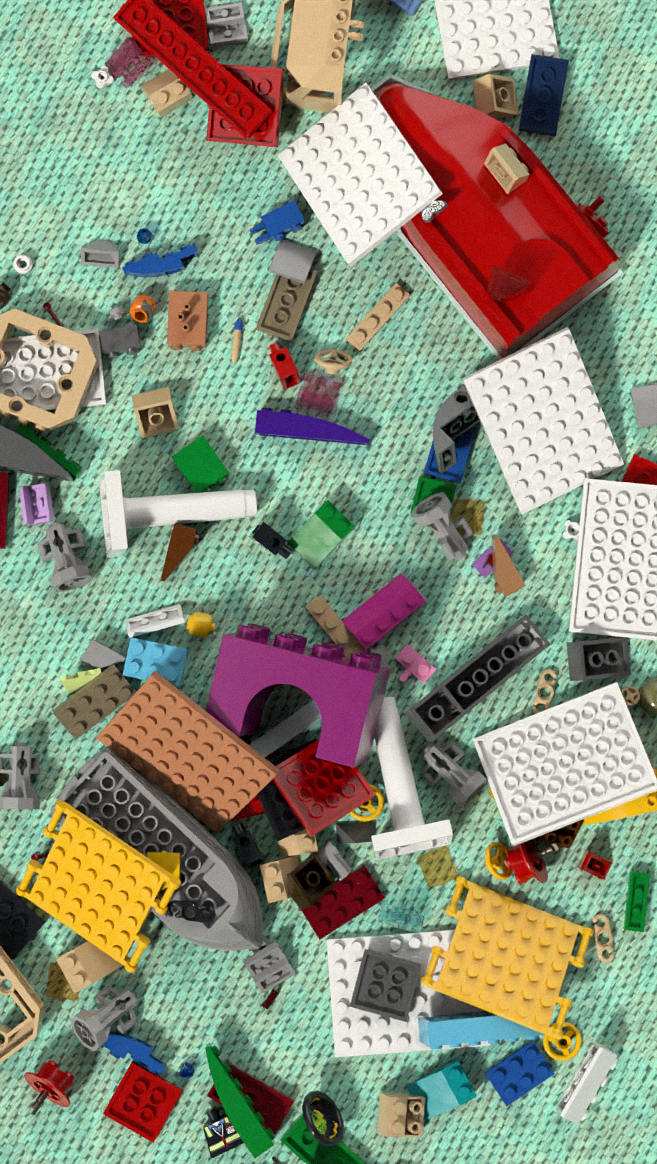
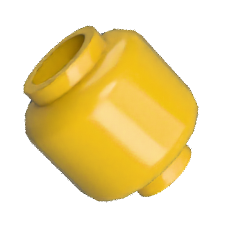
[186,611,216,639]

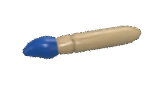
[231,317,243,364]

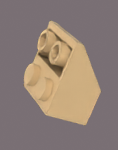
[377,1092,425,1137]

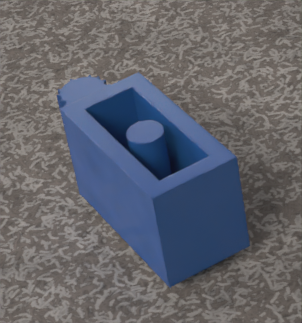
[249,200,305,245]

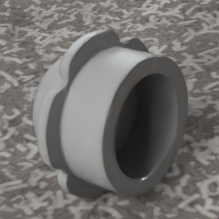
[109,305,127,320]

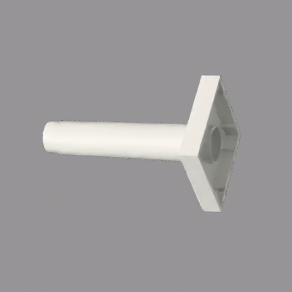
[99,470,257,558]
[371,697,453,860]

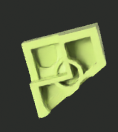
[60,668,103,694]

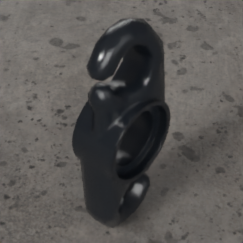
[166,900,216,923]

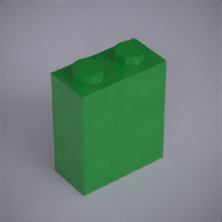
[172,435,230,493]

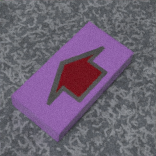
[472,539,513,578]

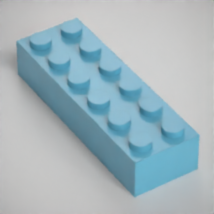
[418,1011,544,1050]

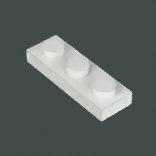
[125,604,185,638]

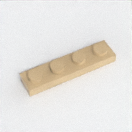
[346,283,410,352]
[306,595,367,658]

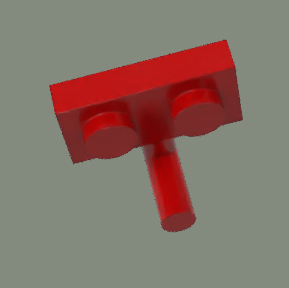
[577,196,609,238]

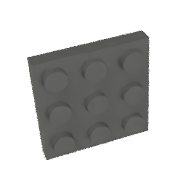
[350,949,422,1022]

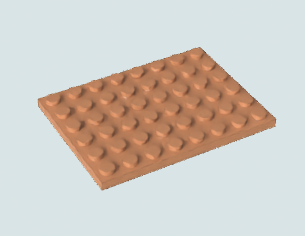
[96,671,279,833]

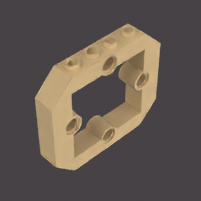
[0,308,99,432]
[0,946,45,1063]

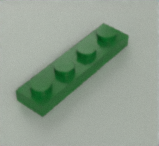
[17,424,83,479]

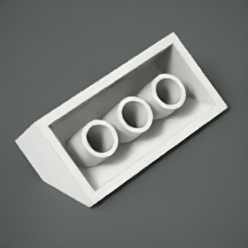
[556,1041,618,1124]

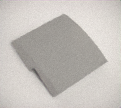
[205,2,248,48]
[269,239,317,284]
[630,384,657,429]
[243,941,296,993]

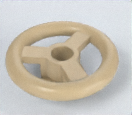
[315,349,352,374]

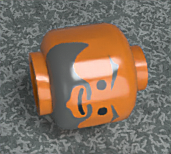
[130,294,157,323]

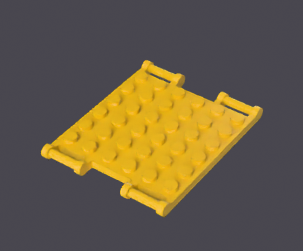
[15,800,181,973]
[420,876,594,1039]

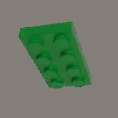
[280,1114,365,1164]

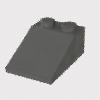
[566,637,631,681]

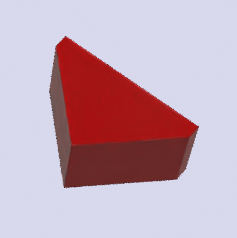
[577,850,612,880]

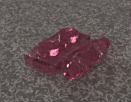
[105,37,150,88]
[295,373,341,415]

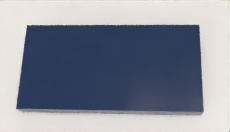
[518,54,569,137]

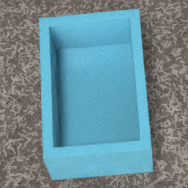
[123,637,189,687]

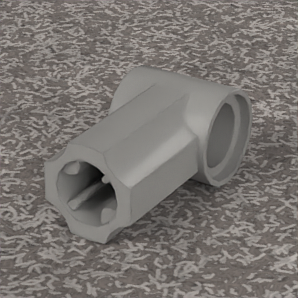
[316,840,353,881]

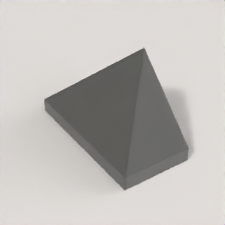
[336,822,375,843]

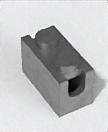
[99,324,142,359]

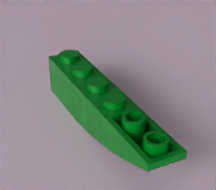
[205,1042,276,1158]

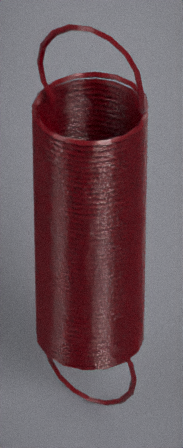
[261,985,280,1013]

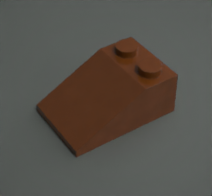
[160,524,200,582]

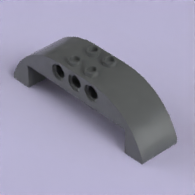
[432,384,480,474]

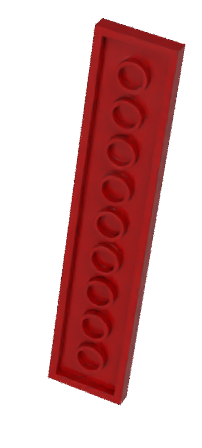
[113,0,273,140]

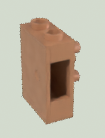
[167,291,209,351]

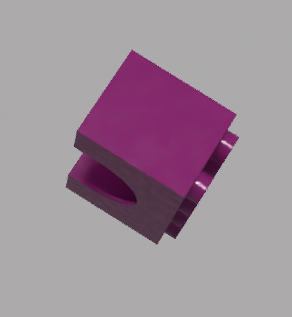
[206,623,391,768]

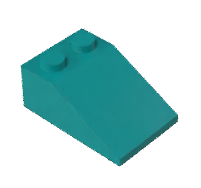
[406,1058,477,1121]

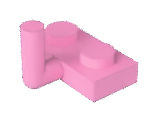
[395,644,436,684]

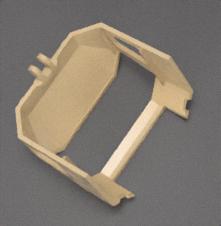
[270,0,366,113]

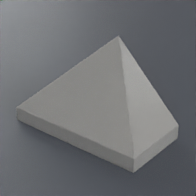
[81,239,119,268]

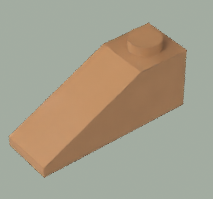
[492,534,526,597]

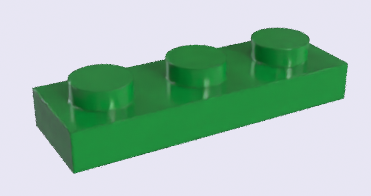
[623,871,650,932]

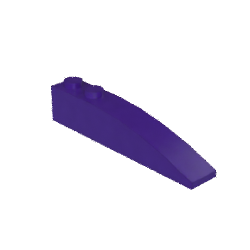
[255,408,370,446]

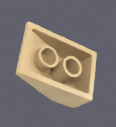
[56,941,123,994]

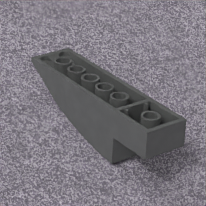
[0,425,74,482]
[405,615,551,743]

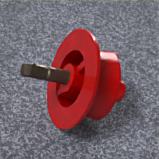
[505,839,559,884]
[24,1060,75,1115]

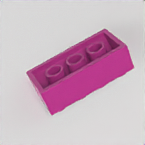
[342,573,426,650]

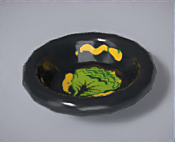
[302,1090,345,1147]

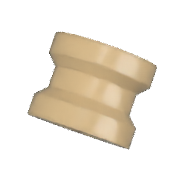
[621,687,640,706]

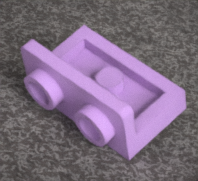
[20,483,54,525]

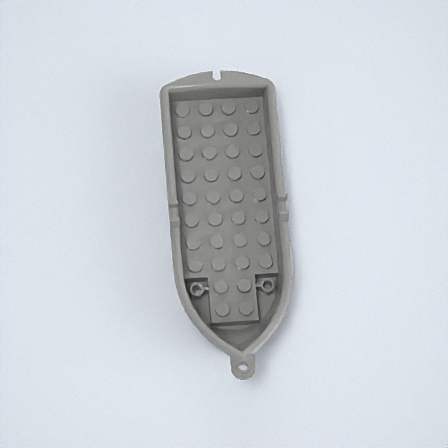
[51,748,272,954]

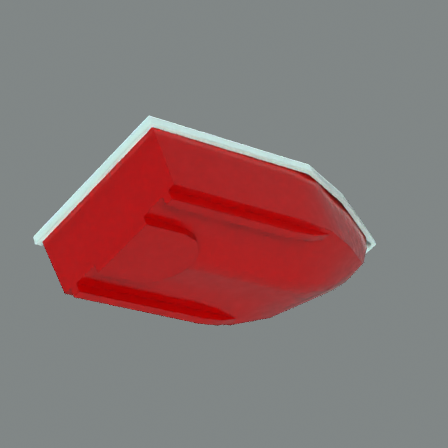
[371,74,623,361]

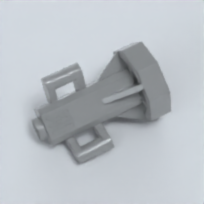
[411,492,473,560]
[37,522,93,592]
[420,741,488,809]
[0,742,40,809]
[70,986,138,1052]

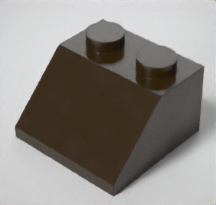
[288,852,337,909]

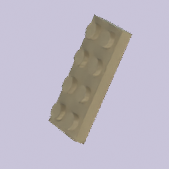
[256,269,318,343]
[52,663,136,740]

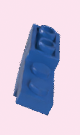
[122,244,199,278]
[100,1032,166,1074]

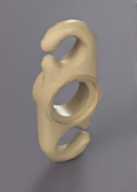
[532,669,557,714]
[592,914,615,963]

